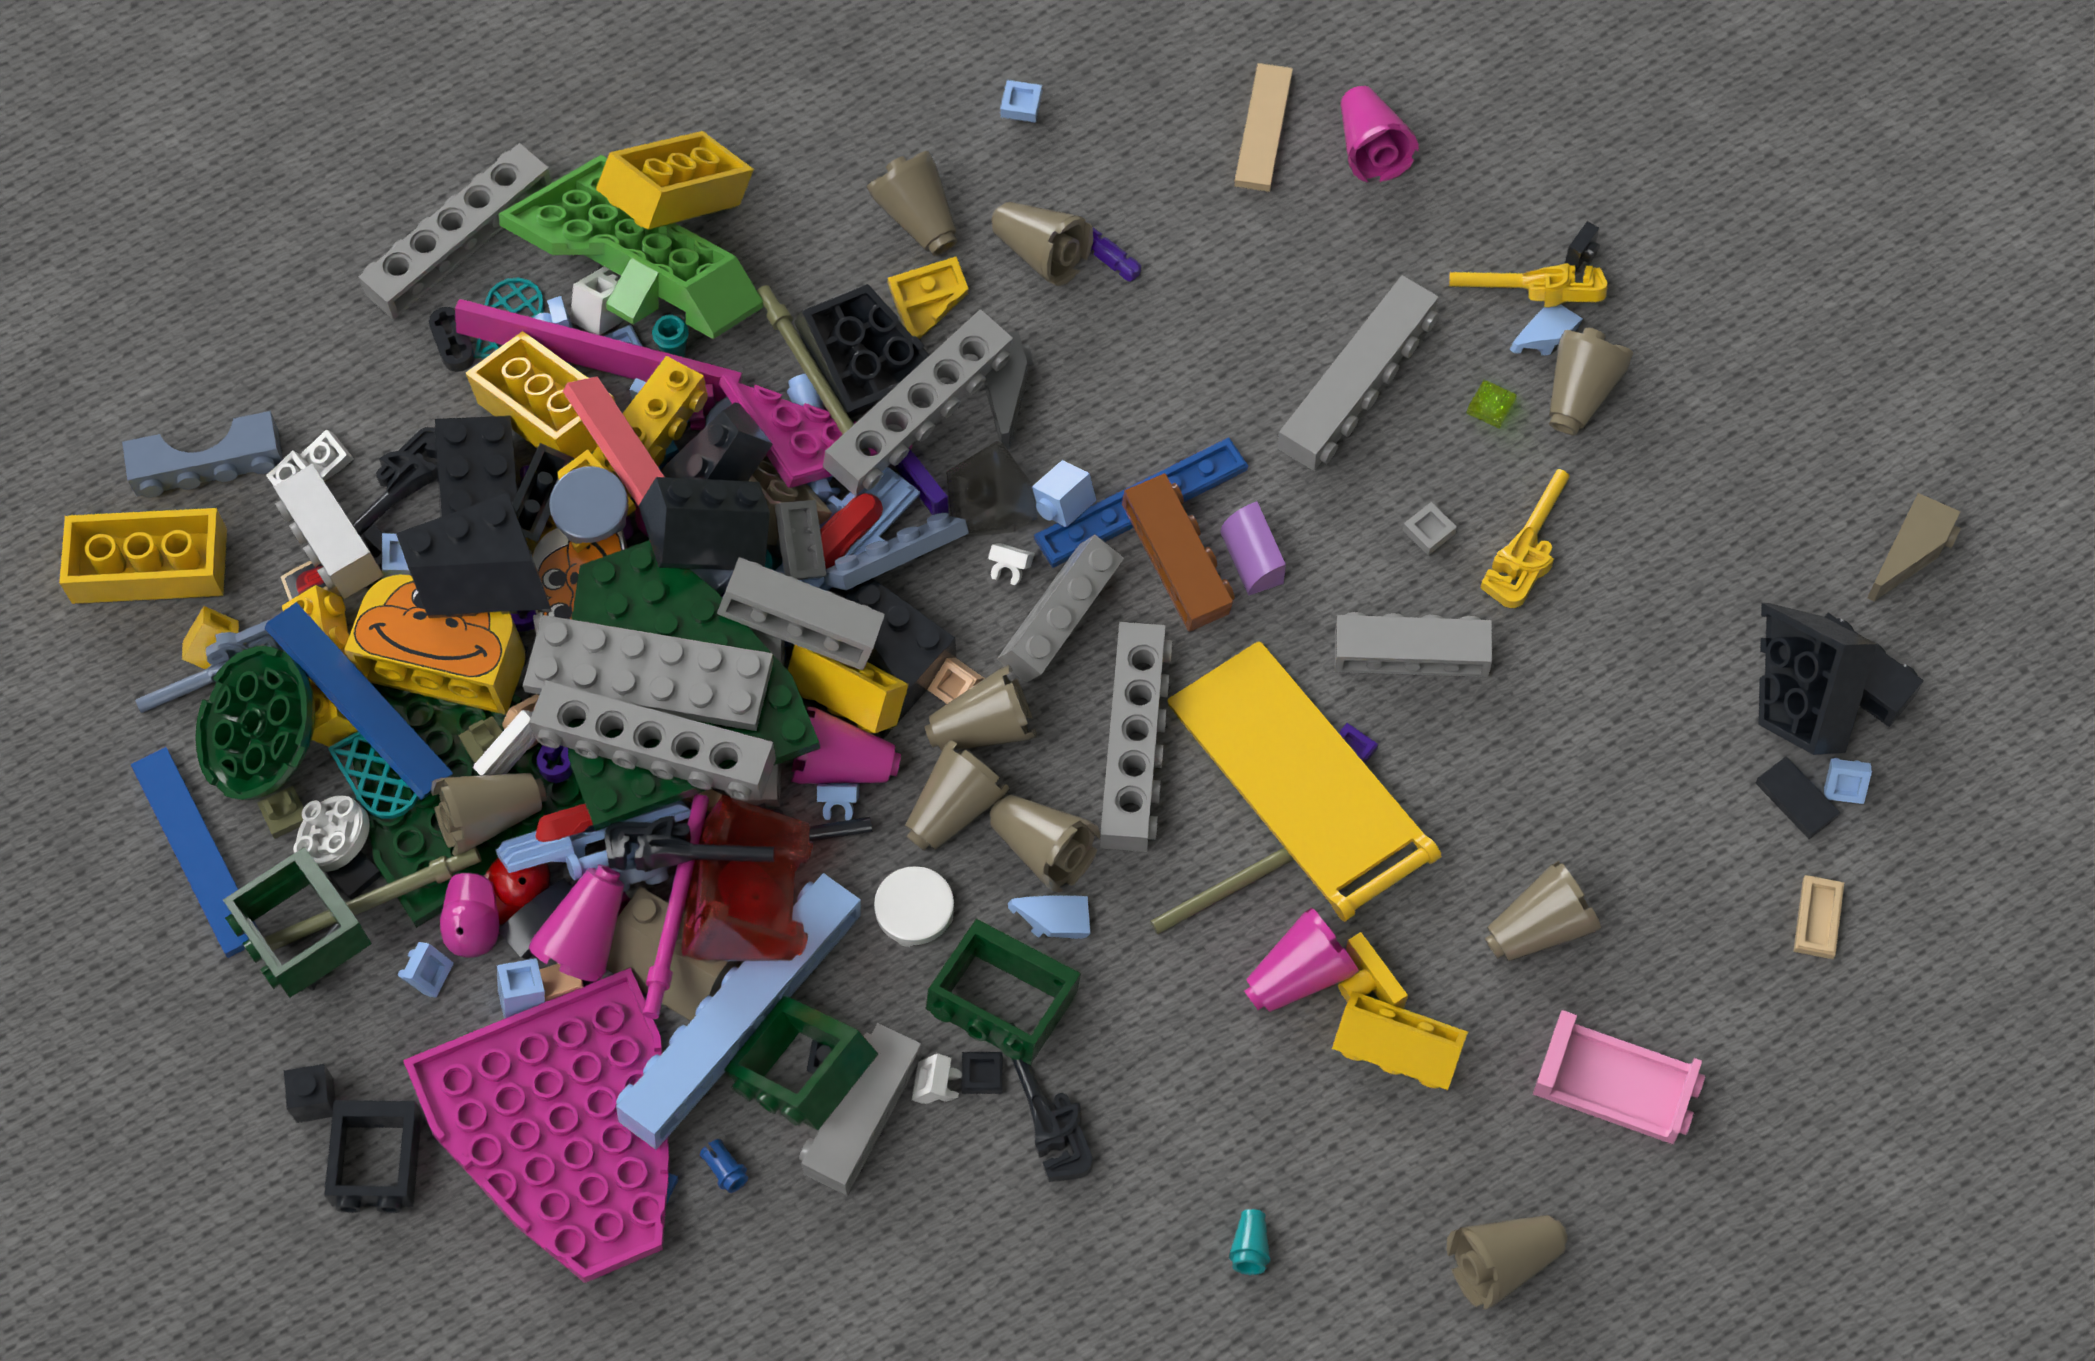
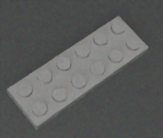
[523,615,774,731]

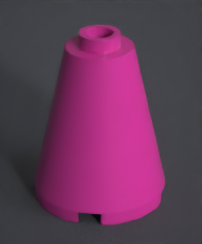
[1341,86,1419,182]
[791,707,901,784]
[529,865,624,982]
[1244,907,1359,1012]

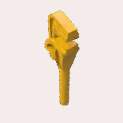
[1449,263,1607,308]
[1481,469,1570,608]

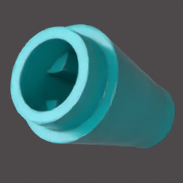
[652,315,689,357]
[1229,1209,1270,1275]

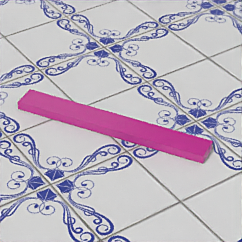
[455,299,742,402]

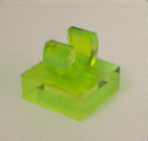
[1466,380,1517,429]

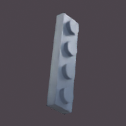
[824,513,969,590]

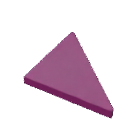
[719,374,913,488]

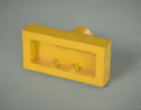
[1338,932,1408,1009]

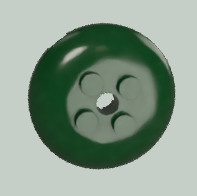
[195,646,316,800]

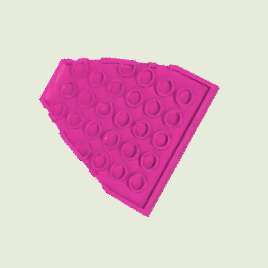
[403,967,670,1283]

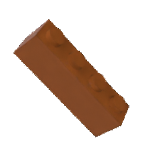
[1122,473,1235,632]

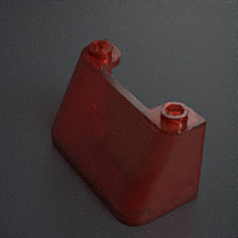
[682,795,813,961]

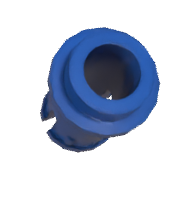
[699,1139,748,1193]

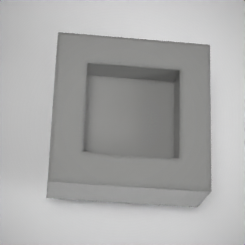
[1402,502,1457,556]

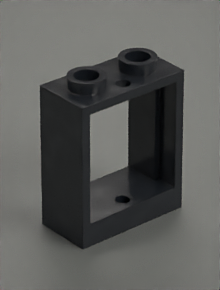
[324,1100,422,1213]

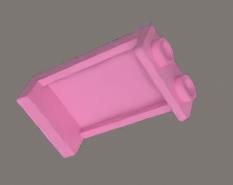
[1533,1010,1705,1144]

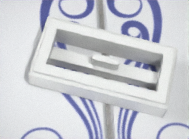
[473,710,536,776]

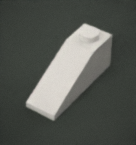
[570,266,624,335]

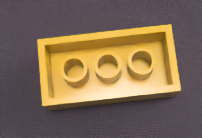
[596,131,754,229]
[466,331,616,458]
[59,508,227,604]

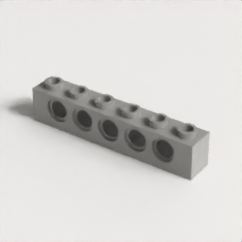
[358,143,552,320]
[823,309,1013,496]
[1100,622,1172,852]
[529,680,776,800]

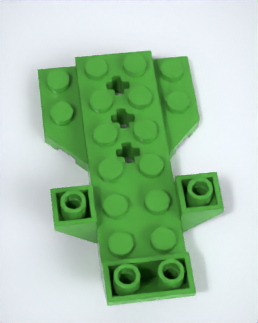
[499,155,763,339]

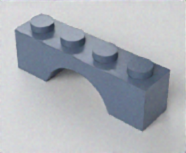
[122,411,283,497]

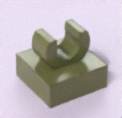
[458,716,502,764]
[257,786,304,839]

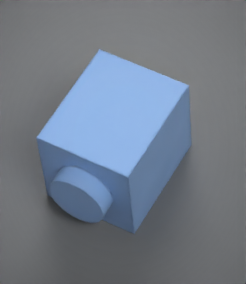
[1032,460,1096,527]

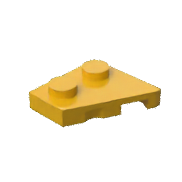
[888,256,968,339]

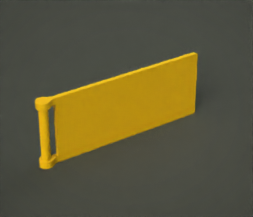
[1168,641,1442,922]

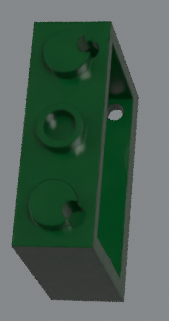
[223,847,372,998]
[926,919,1081,1065]
[724,995,879,1131]

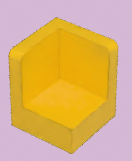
[182,606,239,669]

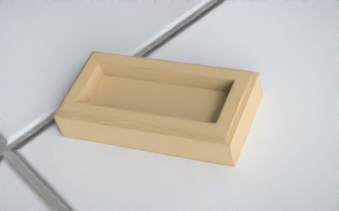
[1793,875,1844,959]

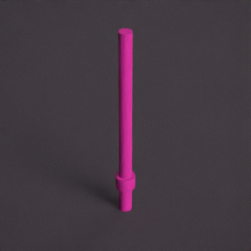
[643,794,709,1019]

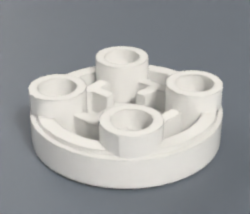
[293,796,370,872]
[874,866,954,947]

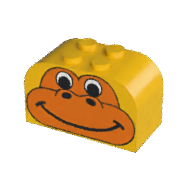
[344,574,525,715]

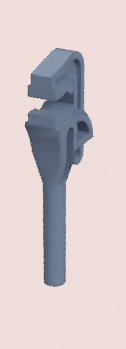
[136,620,284,713]

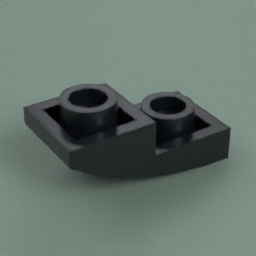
[499,878,573,960]

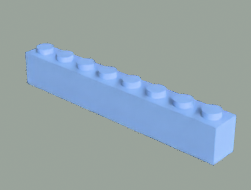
[616,873,861,1150]

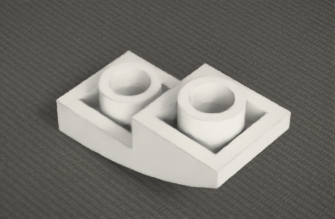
[266,430,354,486]

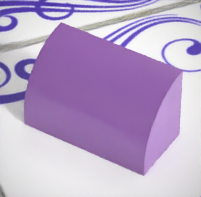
[1220,501,1286,596]

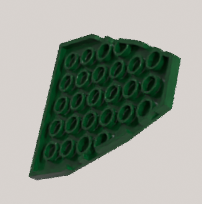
[568,540,821,831]
[350,683,585,928]

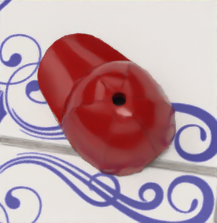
[484,857,551,925]

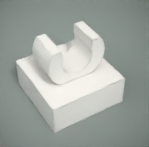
[988,543,1035,585]
[912,1053,962,1104]

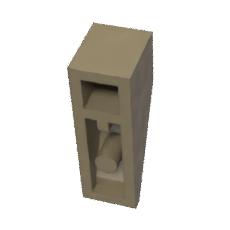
[1867,493,1961,601]

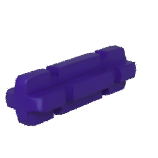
[1090,227,1142,282]

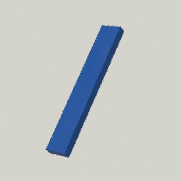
[1034,437,1248,568]
[264,602,453,800]
[130,747,261,958]

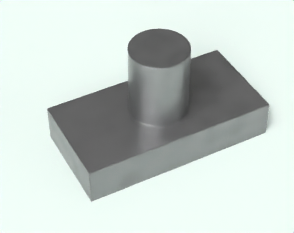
[775,500,827,580]

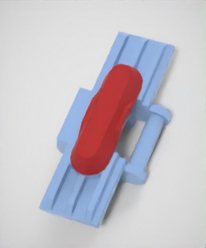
[775,467,920,591]
[496,800,691,880]

